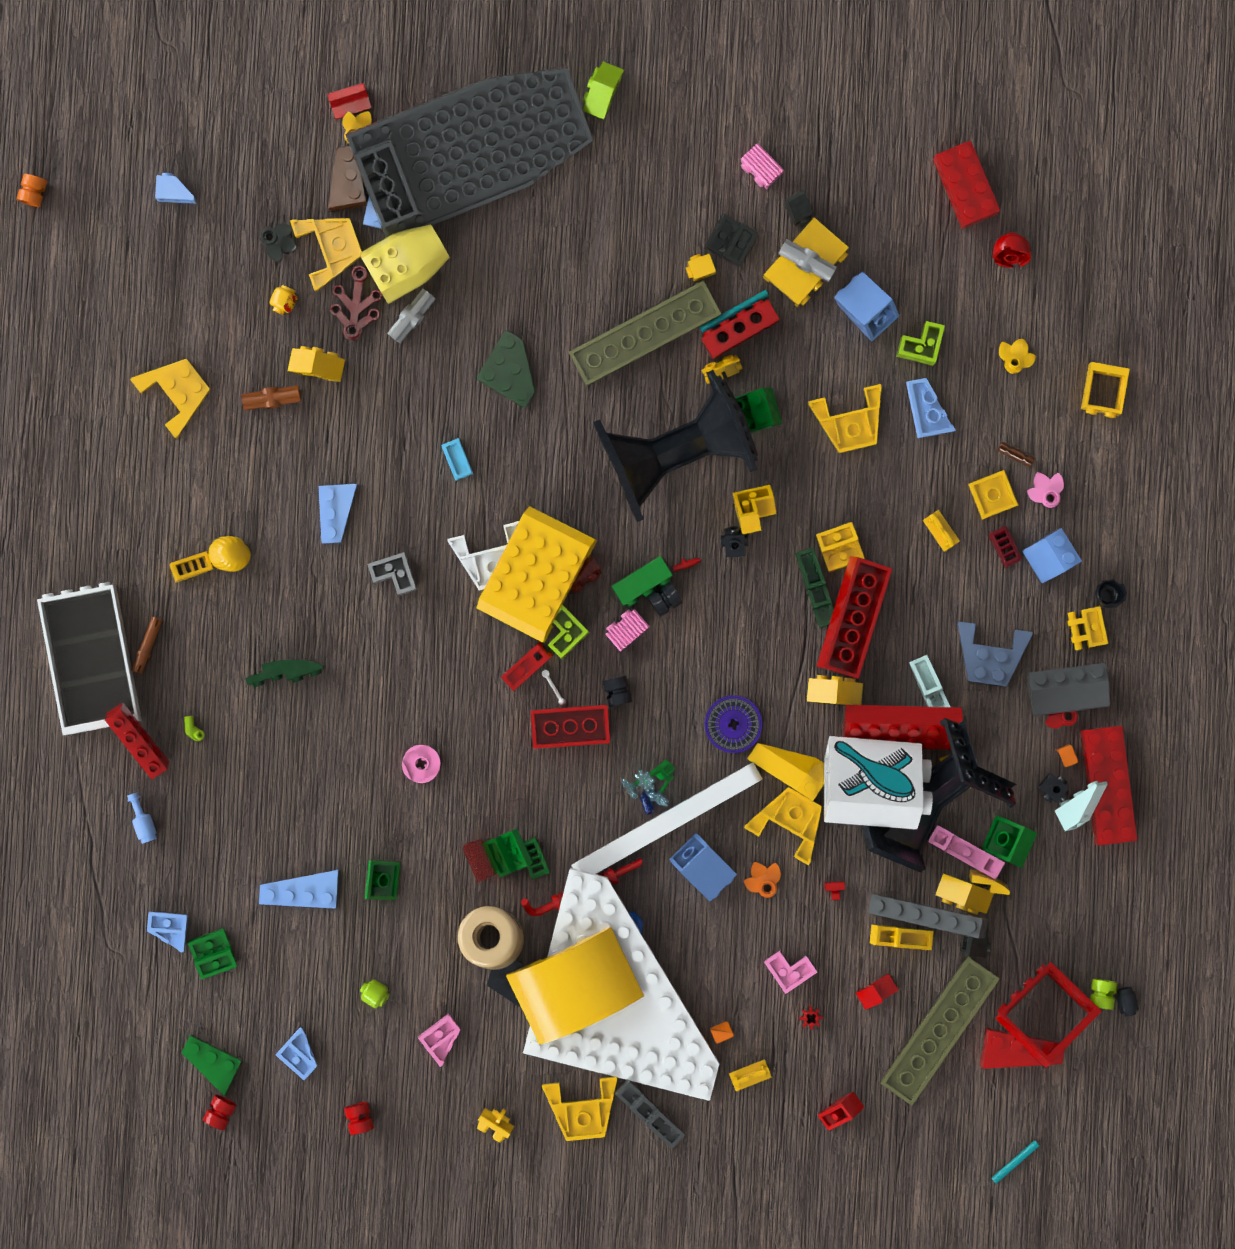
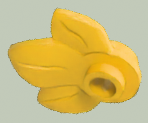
[343,111,372,144]
[999,339,1036,374]

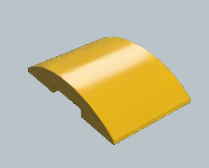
[506,927,644,1045]

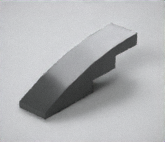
[615,1079,685,1149]

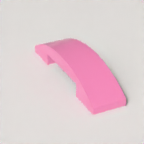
[928,825,1005,880]

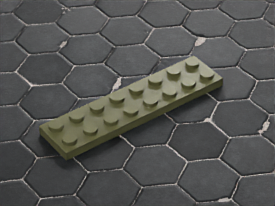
[569,280,721,387]
[880,956,1000,1105]

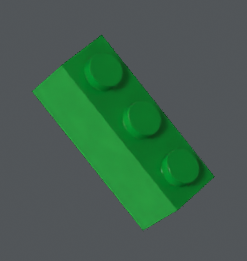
[611,556,673,607]

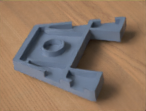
[957,621,1033,687]

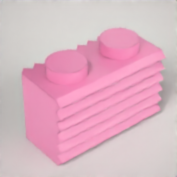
[740,143,784,189]
[606,609,650,652]

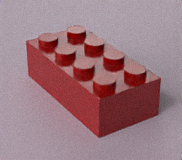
[933,140,1000,229]
[530,705,610,749]

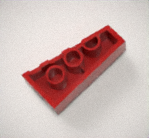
[979,1028,1065,1069]

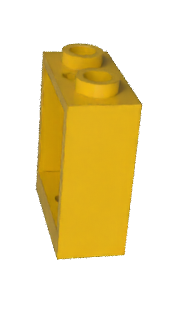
[1081,362,1130,418]

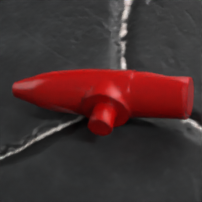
[672,558,701,573]

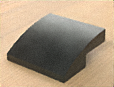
[704,214,758,266]

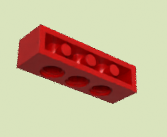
[701,300,780,360]
[105,702,169,780]

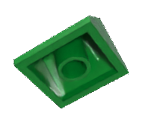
[365,859,401,900]

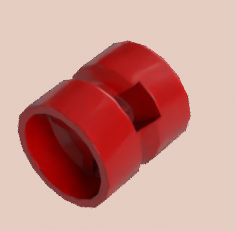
[202,1094,237,1130]
[344,1102,374,1135]

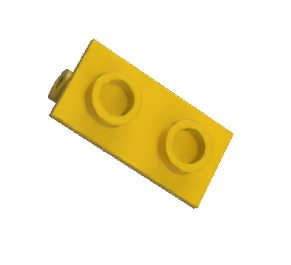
[701,355,742,384]
[923,510,960,552]
[729,1059,772,1091]

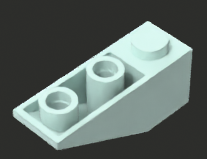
[1055,781,1107,831]

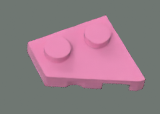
[418,1013,460,1067]

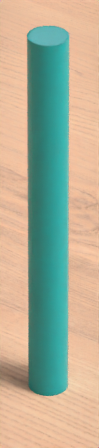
[699,290,769,334]

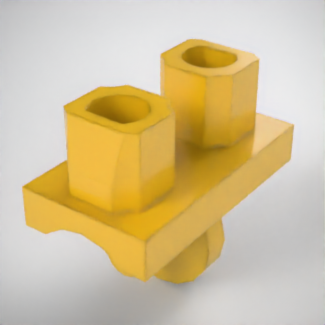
[477,1108,514,1143]

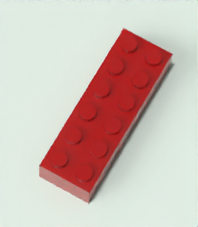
[816,556,892,679]
[843,705,963,750]
[1080,726,1137,846]

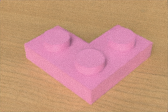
[764,951,817,994]

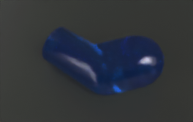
[640,785,656,815]

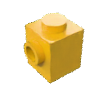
[685,254,716,282]

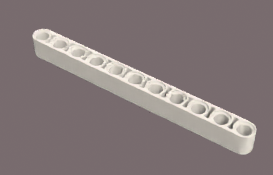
[571,762,763,874]

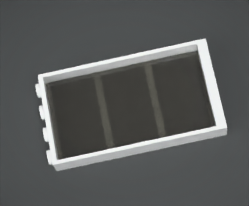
[37,582,142,735]

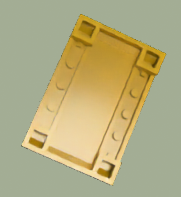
[477,506,597,643]

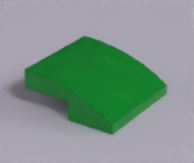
[484,828,533,877]
[188,928,237,980]

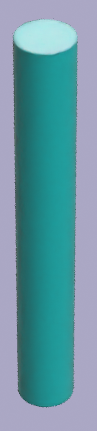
[991,1140,1039,1184]

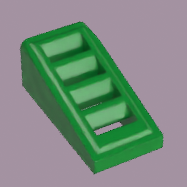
[524,837,550,879]

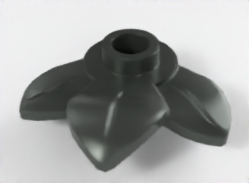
[260,224,297,262]

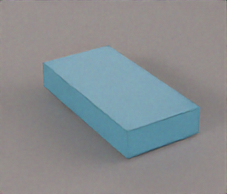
[441,438,473,481]

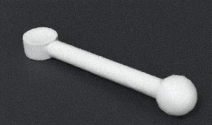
[542,670,566,706]

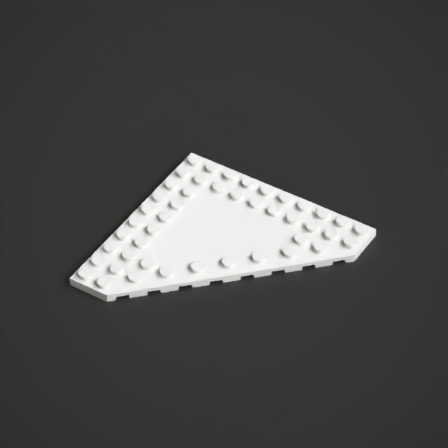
[523,868,719,1101]

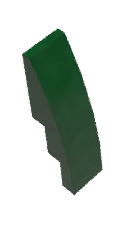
[795,547,834,628]

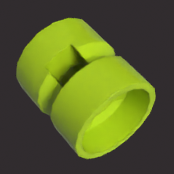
[1090,978,1118,1010]

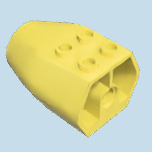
[359,224,450,304]

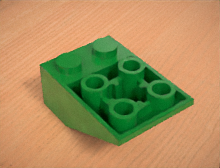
[735,387,783,434]

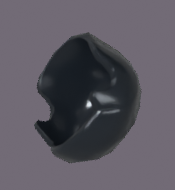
[1095,579,1127,608]

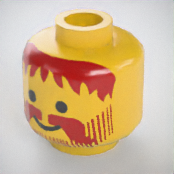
[269,285,297,315]

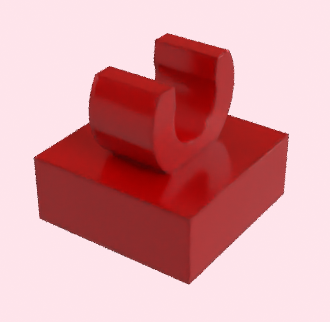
[824,881,845,900]

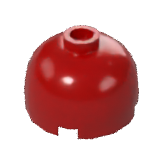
[993,232,1031,268]

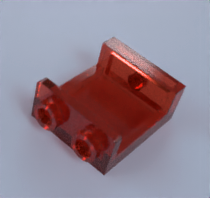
[462,837,497,882]

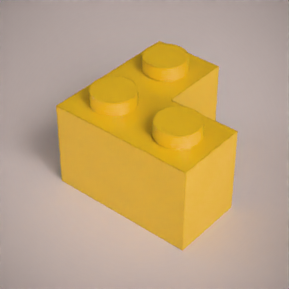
[288,346,345,382]
[733,485,776,535]
[807,675,863,705]
[935,873,994,915]

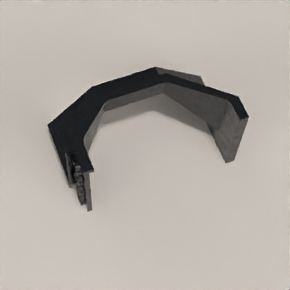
[593,370,758,522]
[861,718,1017,873]

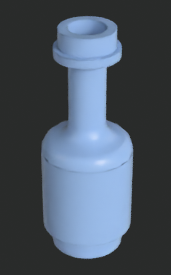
[127,792,157,844]

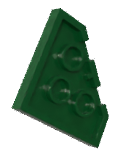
[476,330,535,409]

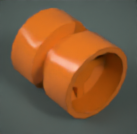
[16,174,48,207]

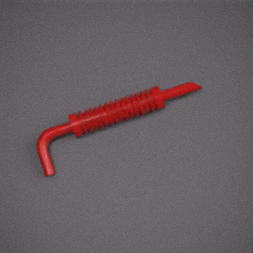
[521,858,642,917]

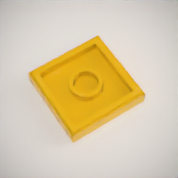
[968,470,1018,519]

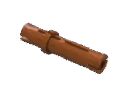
[131,616,163,674]

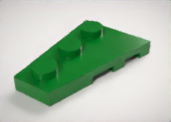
[181,1035,242,1096]

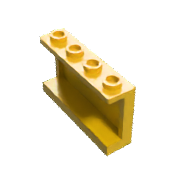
[763,218,849,307]

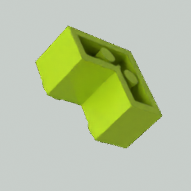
[582,61,624,119]
[896,321,945,365]
[548,604,590,659]

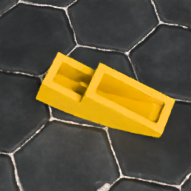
[870,924,934,950]

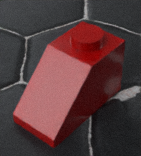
[817,1091,864,1131]

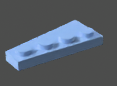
[259,870,339,908]

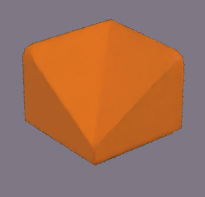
[1055,745,1078,767]
[710,1021,734,1044]

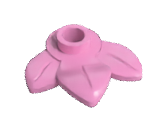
[1027,472,1064,508]

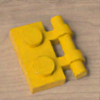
[1067,606,1108,650]

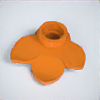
[744,862,781,898]

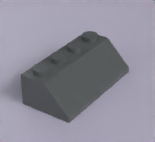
[1027,663,1110,716]

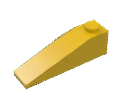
[747,743,824,801]

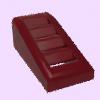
[988,525,1022,568]

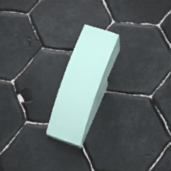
[909,655,950,707]

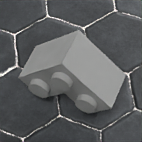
[367,552,417,596]

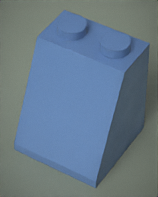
[834,272,900,342]
[1022,528,1082,583]
[669,833,737,901]

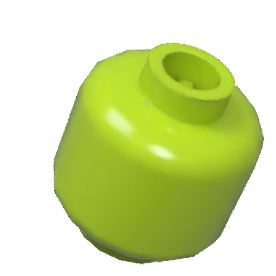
[360,979,390,1008]

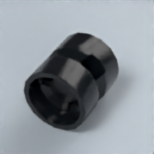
[647,582,683,617]
[603,676,633,707]

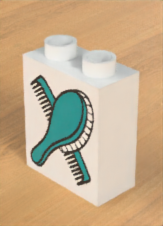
[824,736,933,829]

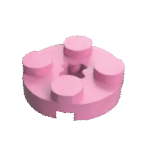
[402,745,441,783]

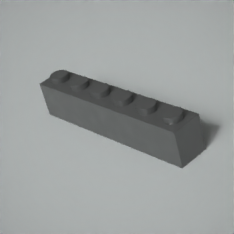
[868,894,989,938]

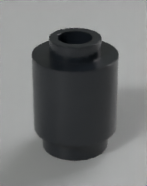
[1116,987,1139,1017]

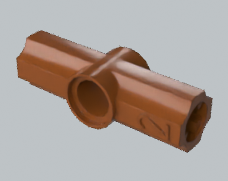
[241,385,301,411]

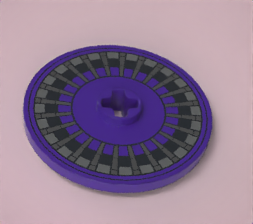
[705,696,762,753]

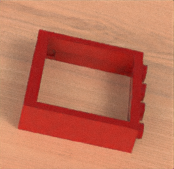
[995,962,1102,1068]

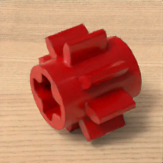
[799,1005,823,1030]

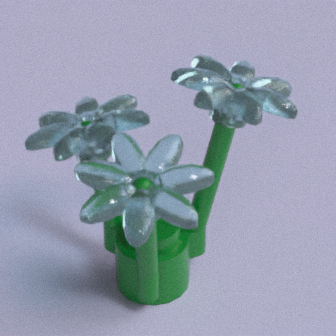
[622,760,675,807]

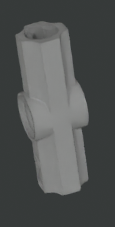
[778,239,837,282]
[387,289,436,344]

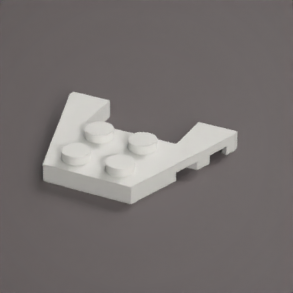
[447,521,519,591]

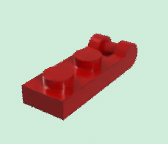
[501,641,553,691]

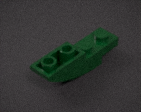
[245,659,325,688]

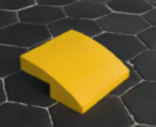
[816,522,865,573]
[969,869,1010,895]

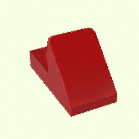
[855,973,898,1010]

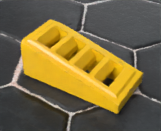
[170,551,213,583]

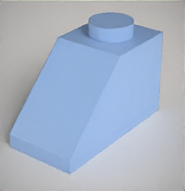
[155,173,197,204]

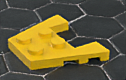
[290,218,362,291]
[130,359,211,439]
[808,384,881,453]
[744,787,822,865]
[542,1077,617,1141]

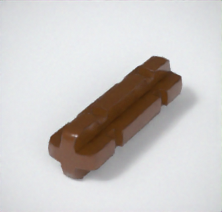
[998,442,1035,467]

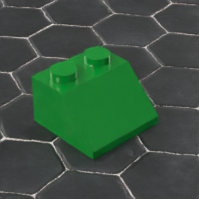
[981,815,1037,868]

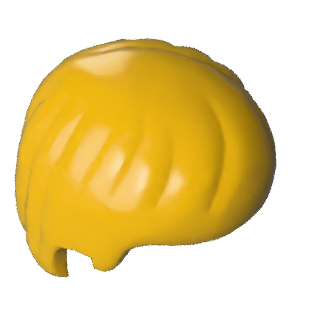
[208,536,251,572]

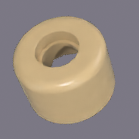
[458,906,524,970]

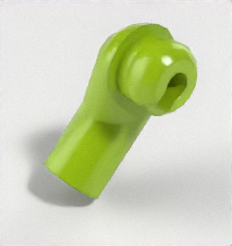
[184,716,205,741]

